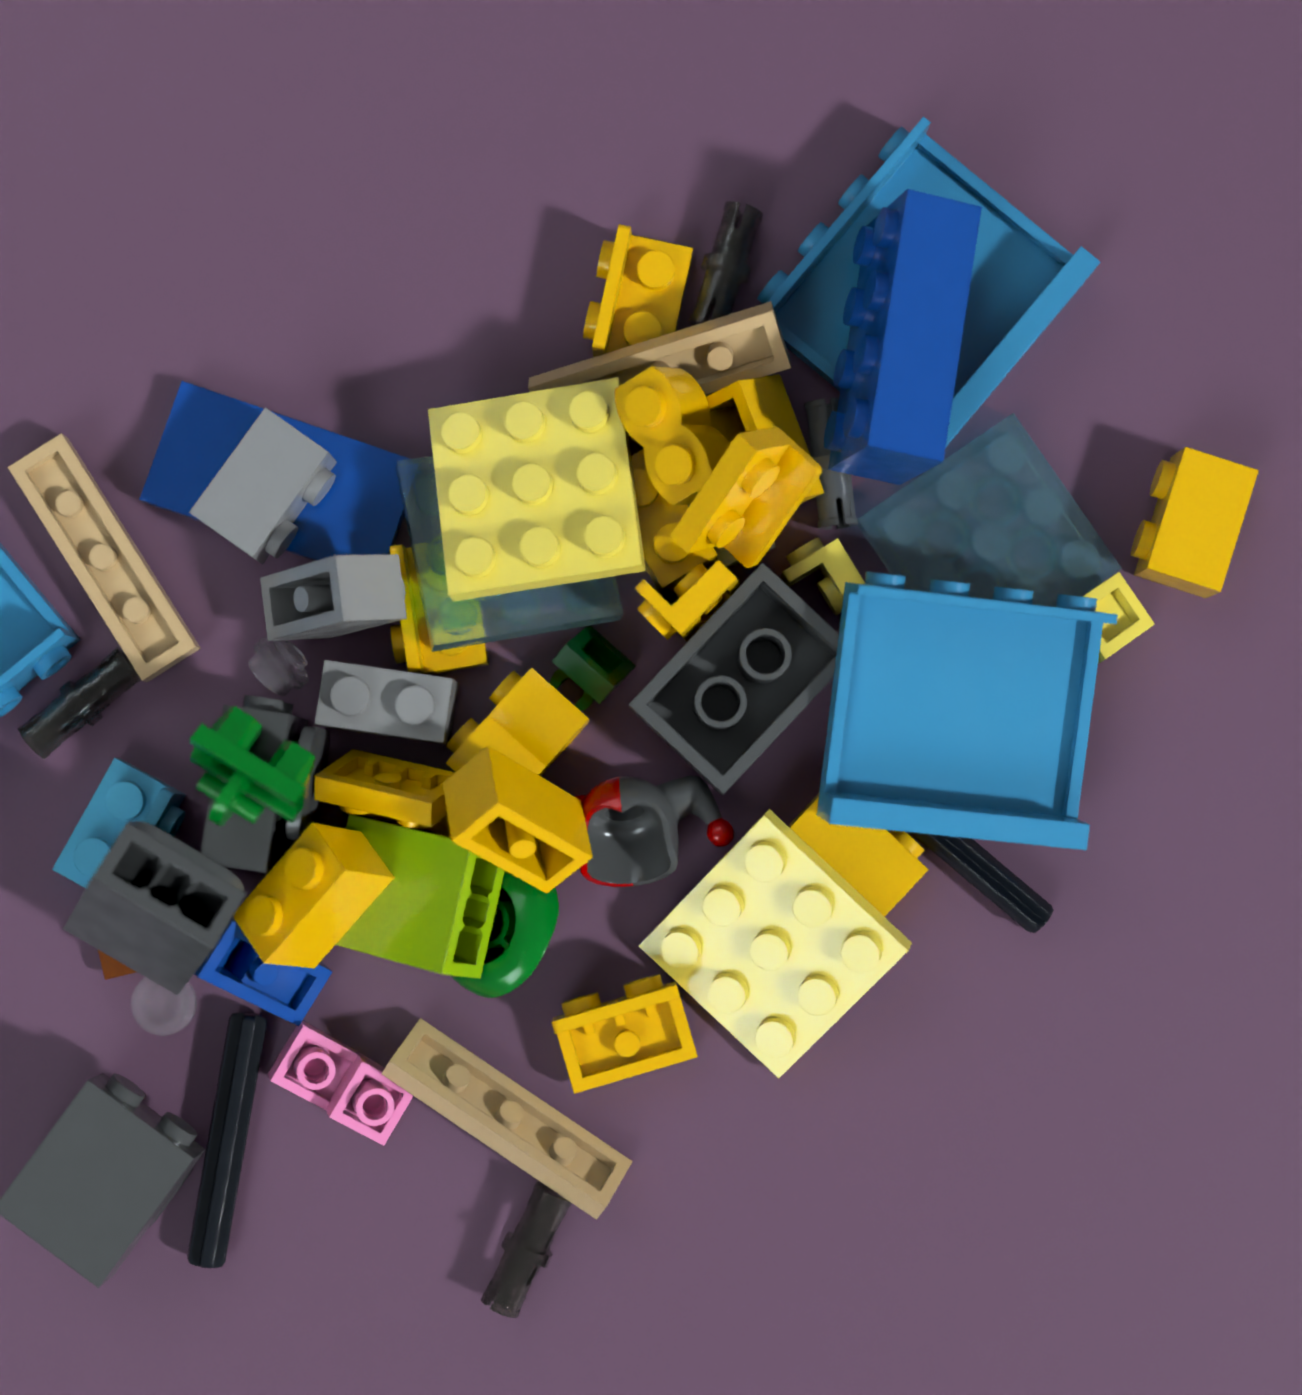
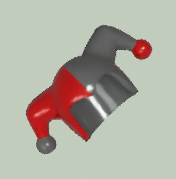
[575,776,735,887]

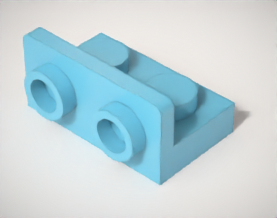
[52,758,186,888]

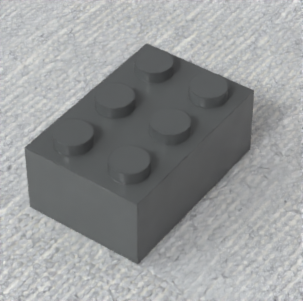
[628,563,839,795]

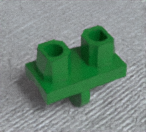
[190,706,315,827]

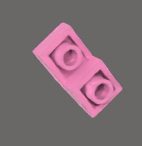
[267,1021,413,1146]

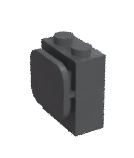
[201,695,330,872]
[63,821,246,996]
[0,1073,206,1288]

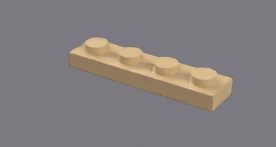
[528,301,791,395]
[8,433,201,682]
[382,1018,633,1220]

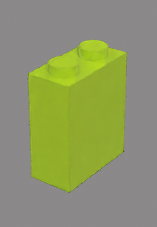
[336,814,505,979]

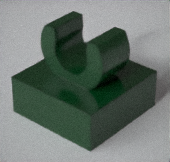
[550,624,636,711]

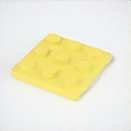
[428,377,646,602]
[639,809,912,1078]

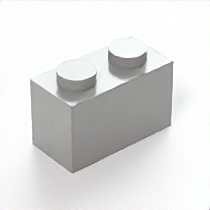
[189,407,337,565]
[260,554,407,641]
[315,660,459,745]

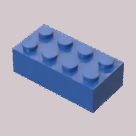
[824,189,982,485]

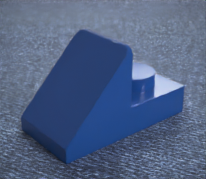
[195,917,333,1026]

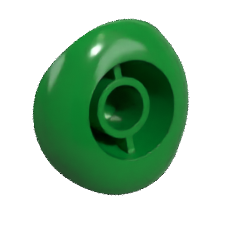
[450,871,559,998]

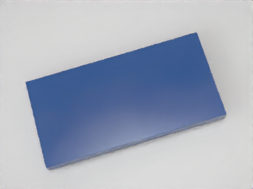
[140,381,422,561]

